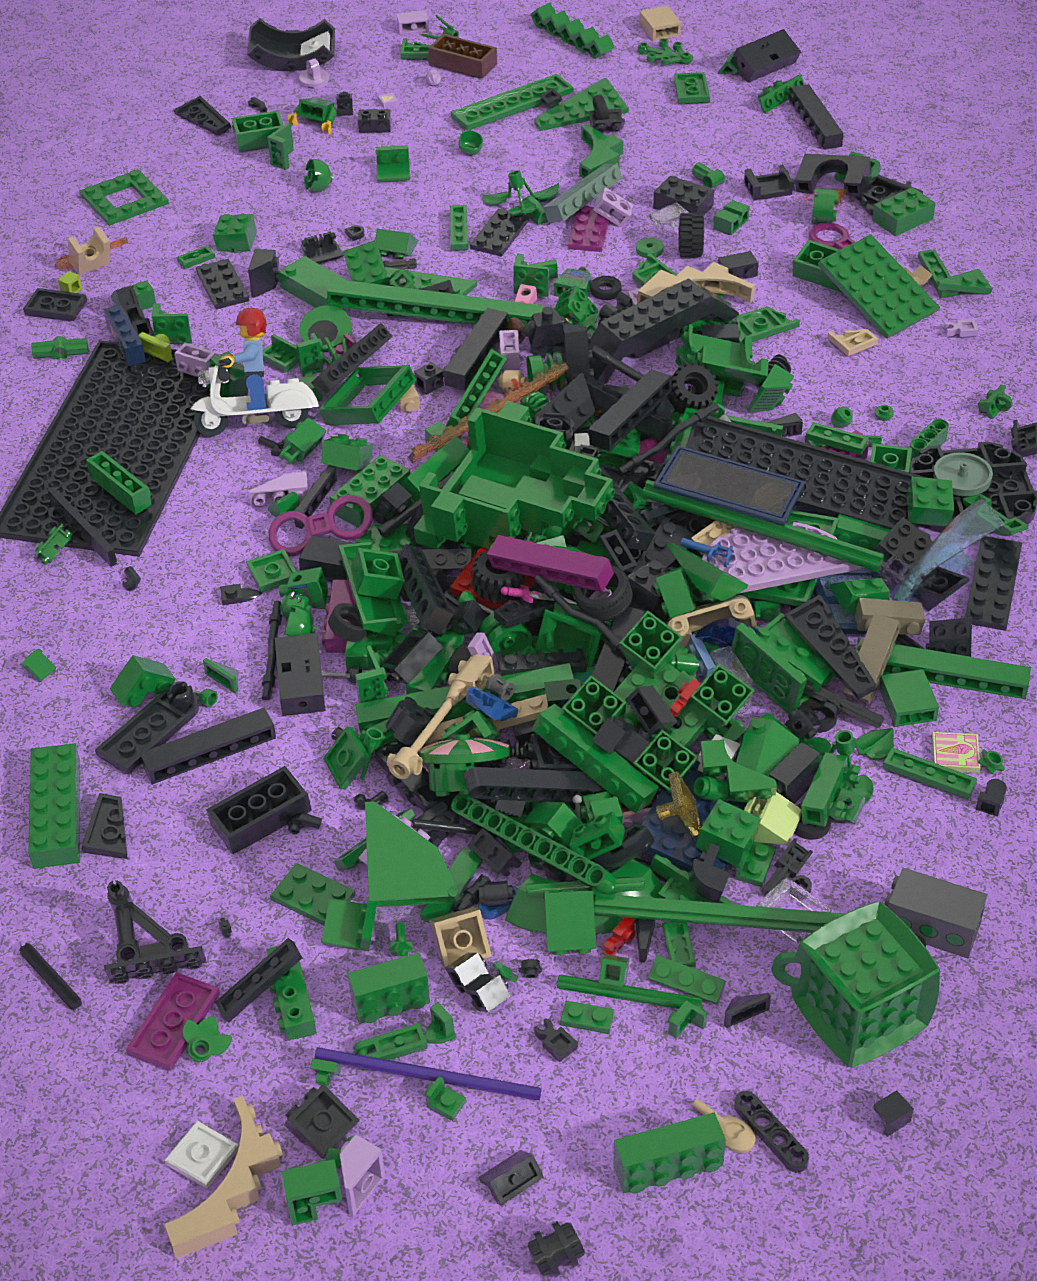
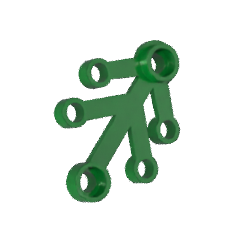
[637,38,693,65]

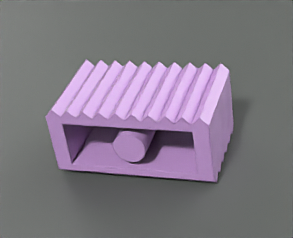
[397,10,429,34]

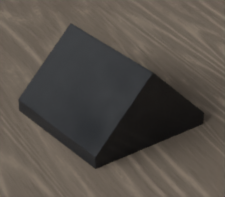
[909,566,970,611]

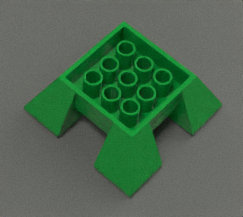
[562,611,755,792]

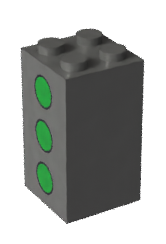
[884,867,988,959]

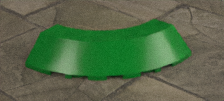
[505,860,663,934]

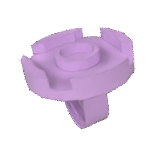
[299,58,330,89]

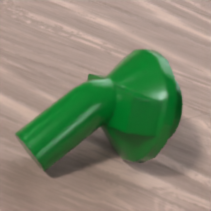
[389,922,413,956]

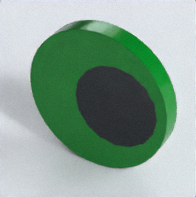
[299,306,352,352]

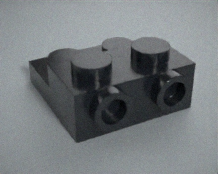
[525,734,583,772]
[284,1084,360,1159]

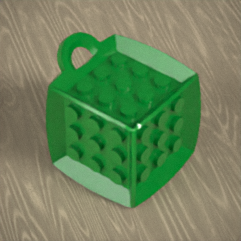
[771,901,940,1067]

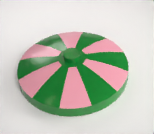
[418,734,510,764]

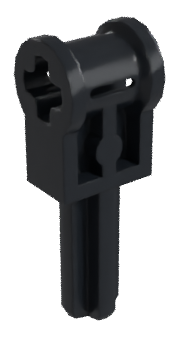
[762,838,813,898]

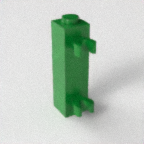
[801,752,861,827]

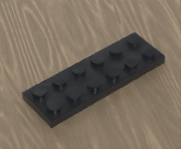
[965,535,1022,631]

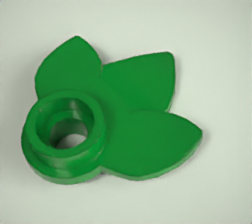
[183,1016,232,1062]

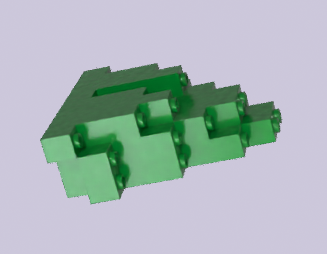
[414,401,615,549]

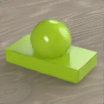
[138,332,172,362]

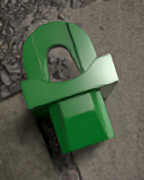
[978,385,1013,419]

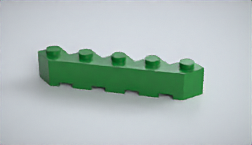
[530,3,615,59]

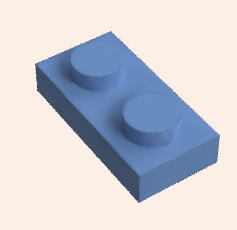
[687,633,716,679]

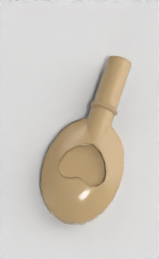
[692,1099,756,1153]

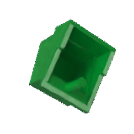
[534,602,601,667]

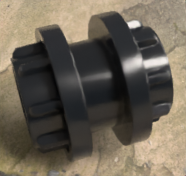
[527,1221,585,1277]

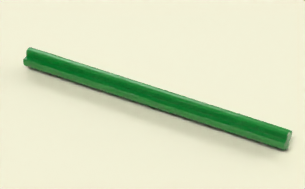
[642,480,884,572]
[594,893,845,933]

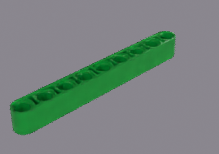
[451,794,616,894]

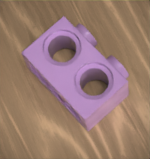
[593,187,633,227]
[499,330,520,371]

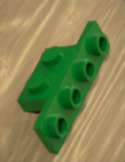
[758,74,805,113]
[650,854,732,924]

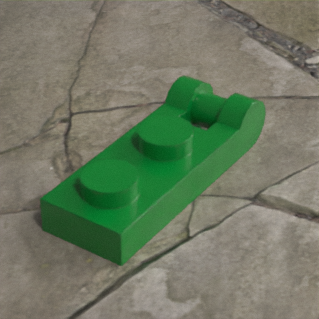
[353,1023,428,1070]

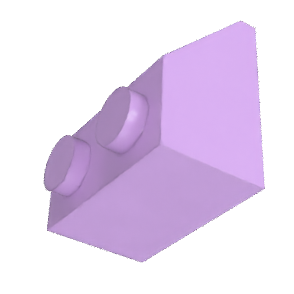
[340,1134,385,1216]

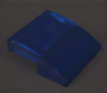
[695,617,758,649]

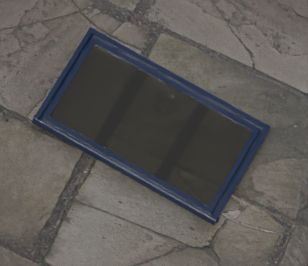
[654,446,805,526]

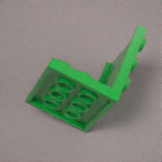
[728,613,837,714]

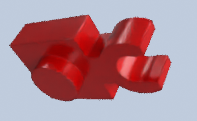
[670,678,701,718]
[603,917,635,955]

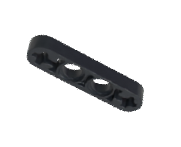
[734,1091,809,1173]

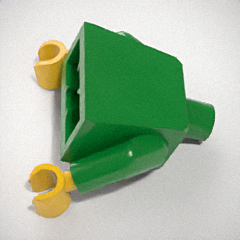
[287,97,337,134]

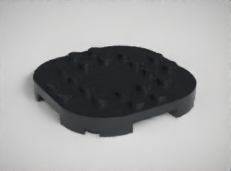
[909,442,1037,535]

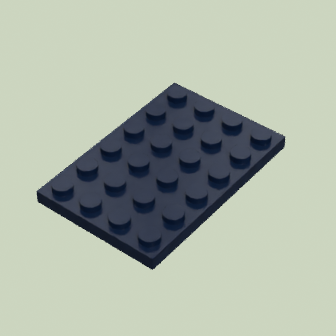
[641,760,747,871]

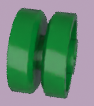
[479,612,533,656]

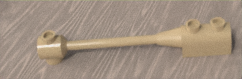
[387,654,494,779]

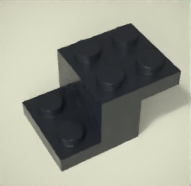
[627,559,671,619]

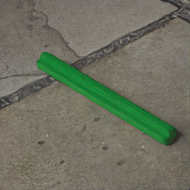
[526,876,645,898]

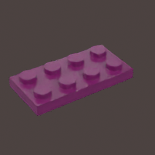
[568,205,610,252]
[126,972,220,1071]

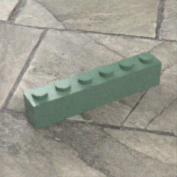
[543,163,622,223]

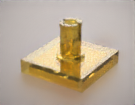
[656,771,701,836]

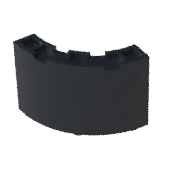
[247,18,335,71]

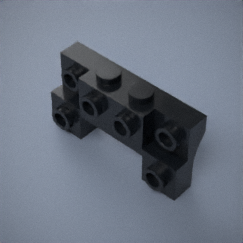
[375,742,459,813]

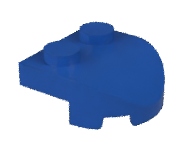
[465,686,518,721]

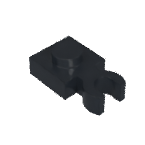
[534,1018,578,1062]

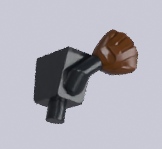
[506,307,570,348]

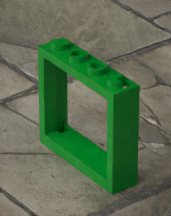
[319,365,416,425]

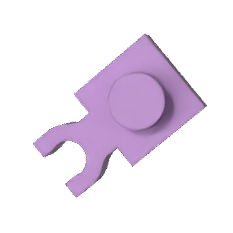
[944,319,979,337]

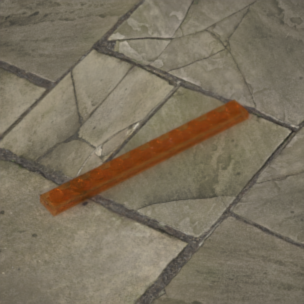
[408,362,569,464]

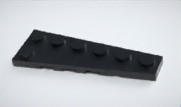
[785,595,877,700]

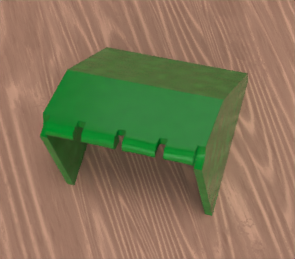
[365,802,460,907]

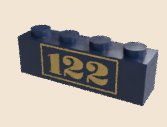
[104,304,146,366]

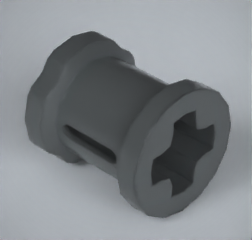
[486,673,515,701]

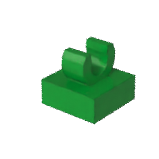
[310,1058,341,1087]

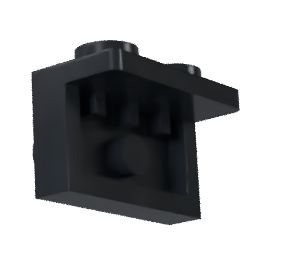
[1011,419,1037,457]

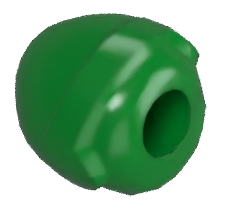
[831,406,853,428]

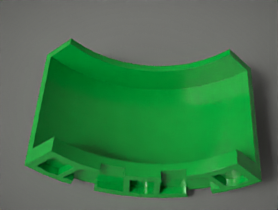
[681,324,769,385]

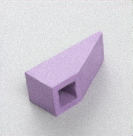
[248,472,309,506]

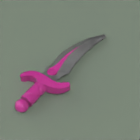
[501,585,577,605]

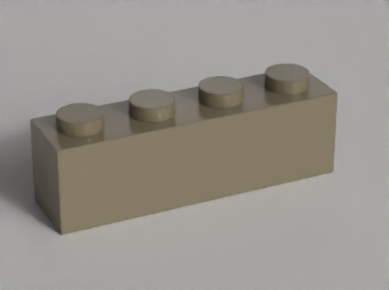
[842,613,901,705]

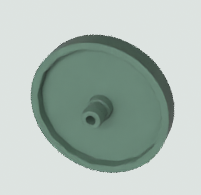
[933,453,993,496]

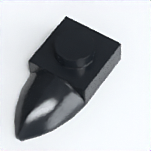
[220,584,263,605]

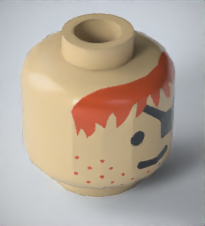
[499,370,528,394]

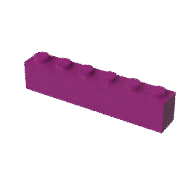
[487,535,614,592]

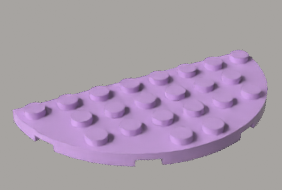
[700,522,861,600]

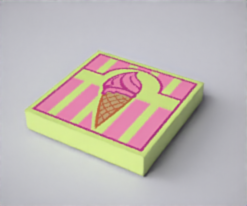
[932,732,980,773]

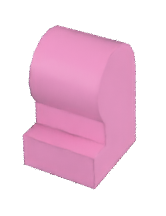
[515,284,537,304]

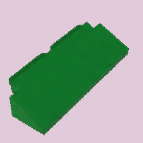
[339,542,408,637]

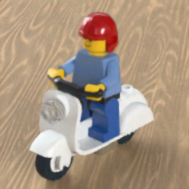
[191,307,319,436]

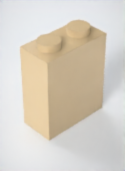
[639,5,681,41]

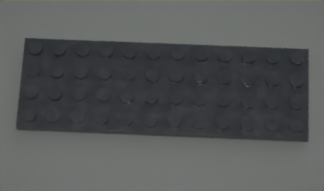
[678,416,925,530]

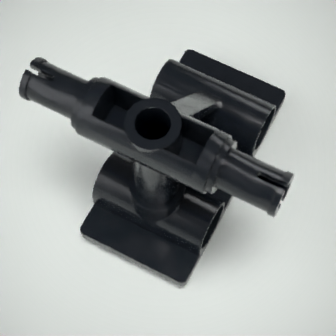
[104,880,207,984]

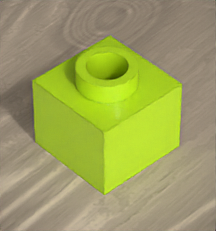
[57,271,83,293]

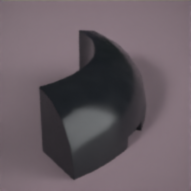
[582,822,655,871]

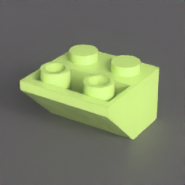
[744,792,802,845]

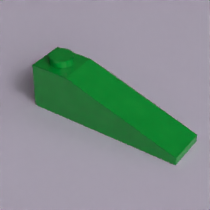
[667,542,748,602]
[726,717,799,803]

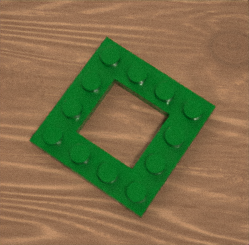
[79,169,169,226]

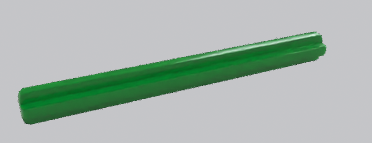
[557,974,702,1009]

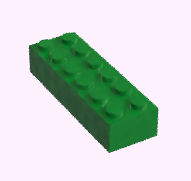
[28,743,80,869]

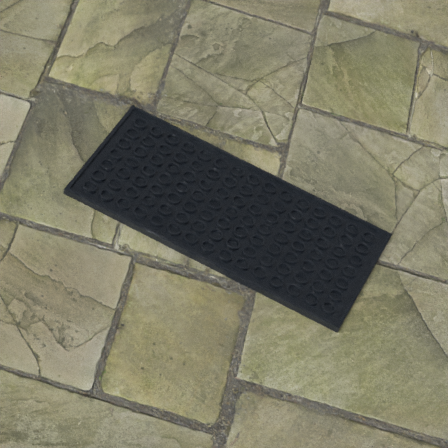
[0,340,219,557]

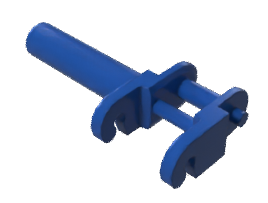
[680,538,734,567]

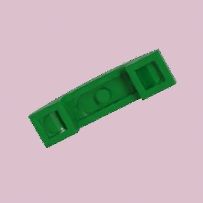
[963,493,1028,536]

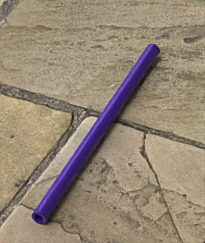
[314,1047,542,1101]

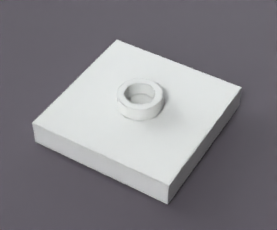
[300,31,330,56]
[165,1121,239,1189]

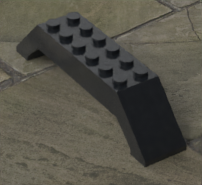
[588,278,739,384]

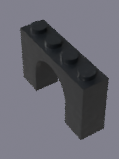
[795,153,871,196]

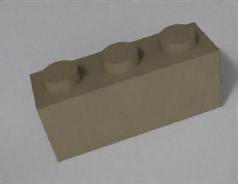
[854,598,926,635]

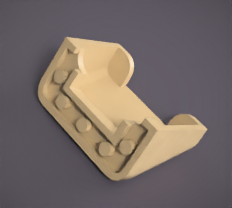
[667,595,757,647]

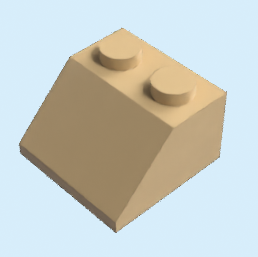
[429,907,492,970]

